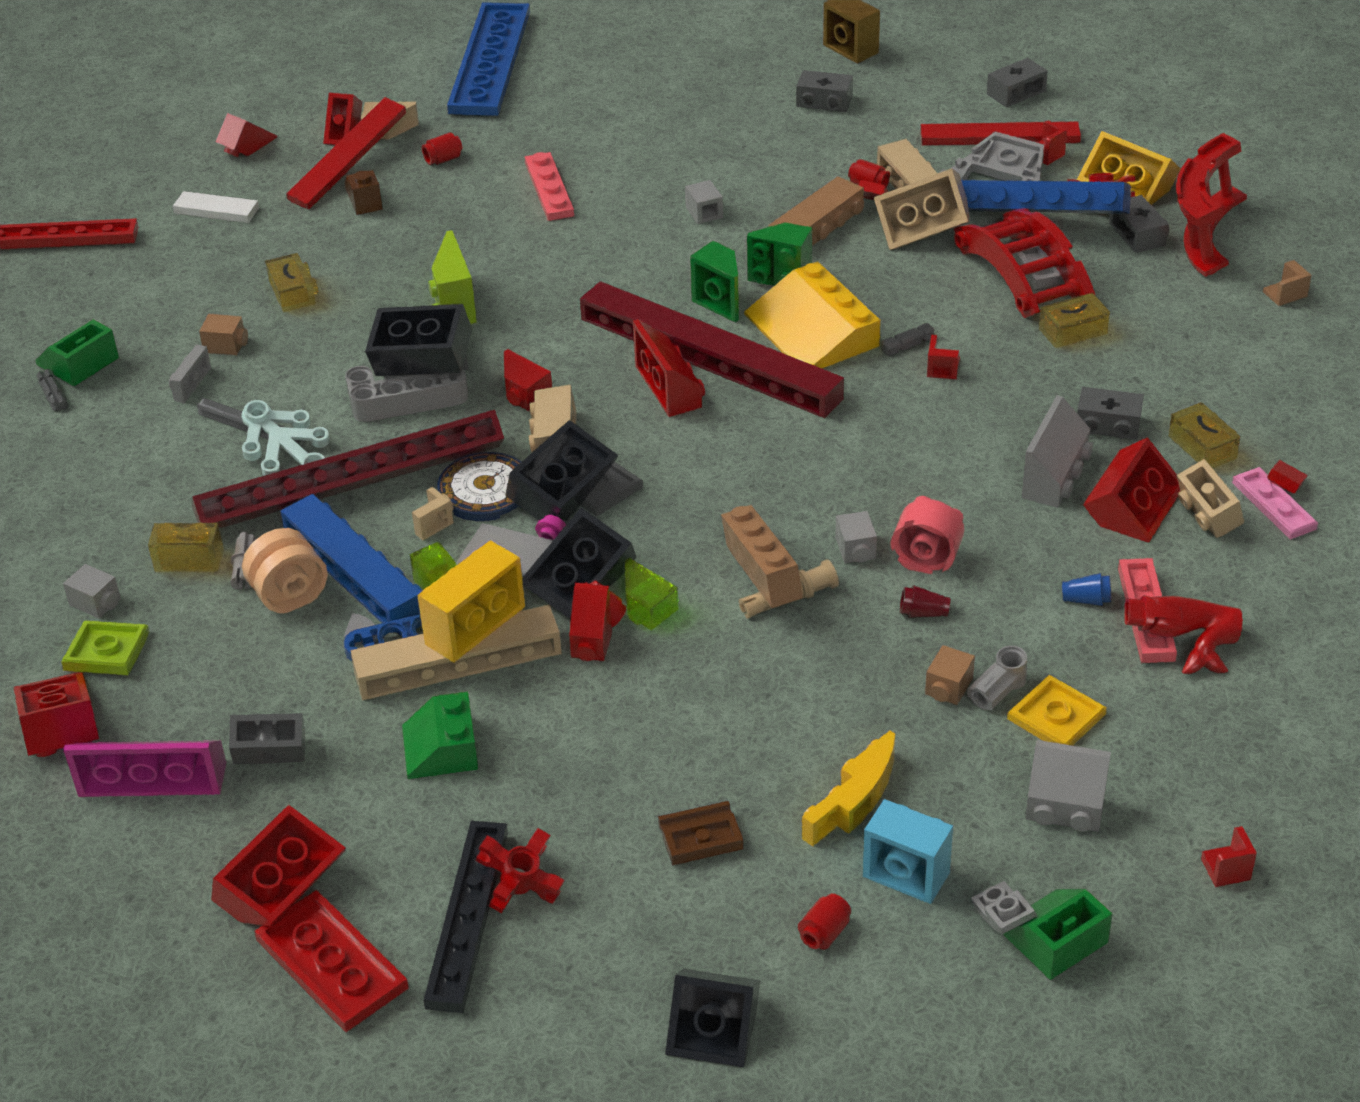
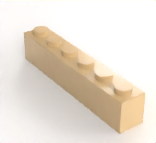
[350,605,562,700]

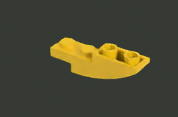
[802,730,895,847]

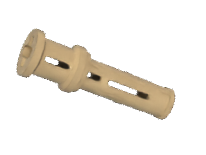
[739,559,839,619]

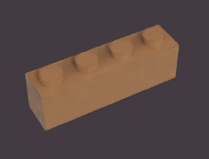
[769,176,864,246]
[721,505,803,608]

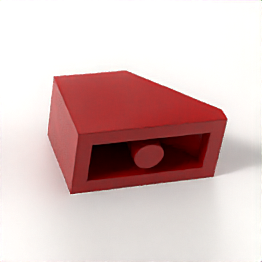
[323,93,363,145]
[215,113,277,157]
[503,349,552,411]
[569,583,612,661]

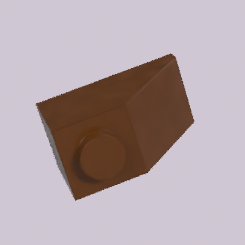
[344,170,383,215]

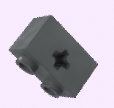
[987,58,1048,108]
[796,70,853,112]
[1109,195,1169,253]
[1077,387,1144,439]
[229,713,305,764]

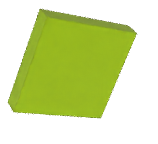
[61,620,149,675]

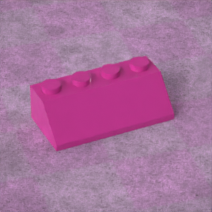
[64,740,227,797]

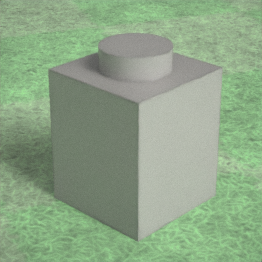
[685,180,723,224]
[835,511,877,564]
[63,564,121,618]

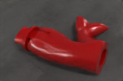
[1125,595,1243,674]

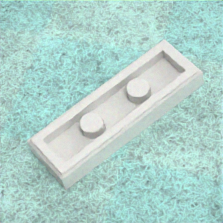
[173,191,259,223]

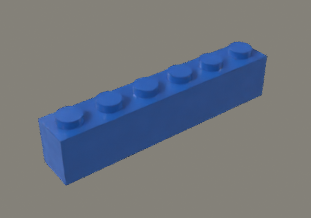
[961,180,1131,214]
[280,494,423,633]

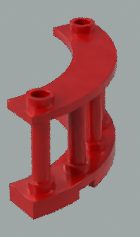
[1176,133,1247,277]
[954,208,1096,318]

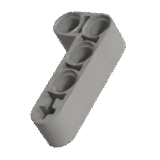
[345,366,468,422]

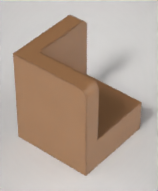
[1263,260,1312,306]

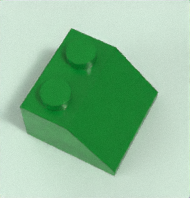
[690,241,739,323]
[402,691,478,779]

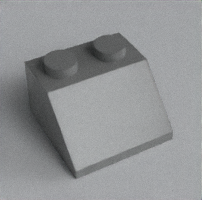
[1025,740,1111,832]

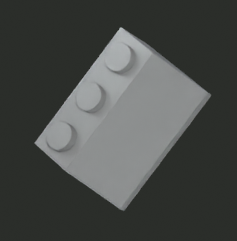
[1022,395,1093,508]

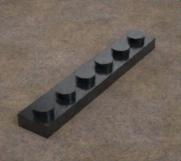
[423,820,508,1013]

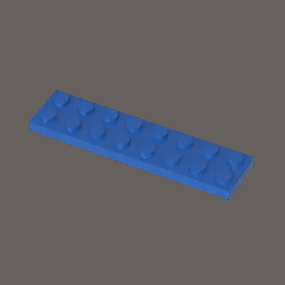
[447,2,530,116]

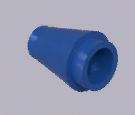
[1062,573,1111,606]

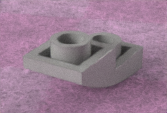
[971,881,1036,934]

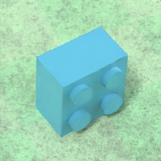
[863,799,953,904]

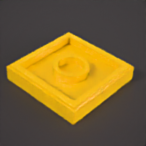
[1007,675,1107,746]

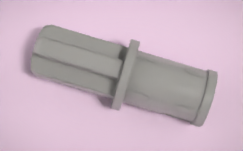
[230,532,256,589]

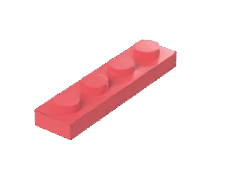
[525,152,574,221]
[1118,558,1177,663]

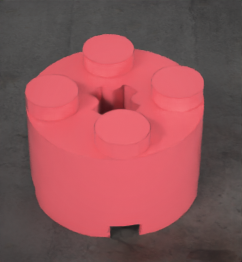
[891,496,964,574]

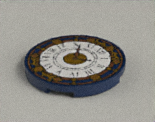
[437,452,521,521]

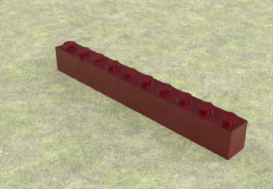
[580,281,844,419]
[192,409,505,534]

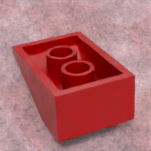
[13,672,99,757]

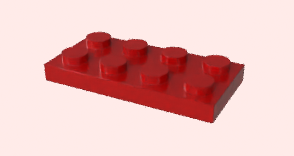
[254,890,409,1032]

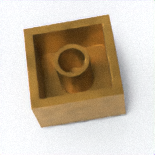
[823,0,880,64]

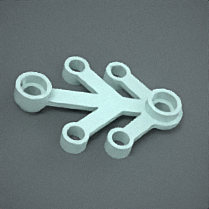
[242,400,329,476]

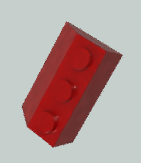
[633,319,705,417]
[1083,437,1181,543]
[211,805,346,927]

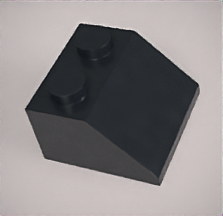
[665,968,760,1067]

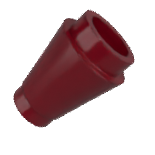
[900,585,951,618]

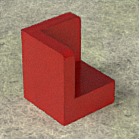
[1037,120,1068,165]
[927,335,960,380]
[1201,826,1257,887]

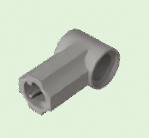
[967,645,1027,710]

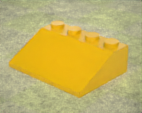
[744,261,881,368]

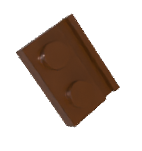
[658,801,744,866]

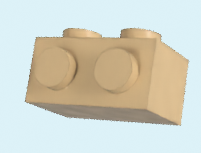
[1177,459,1244,538]

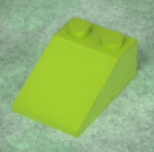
[428,230,477,324]

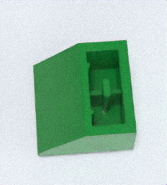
[747,222,812,286]
[35,319,119,386]
[1003,889,1113,980]

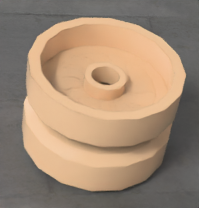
[242,528,328,614]

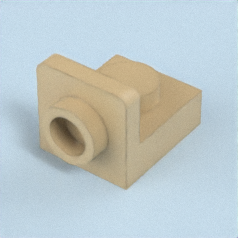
[412,487,454,540]

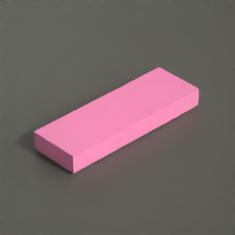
[1232,467,1318,540]

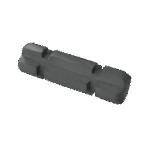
[881,323,935,356]
[37,369,68,412]

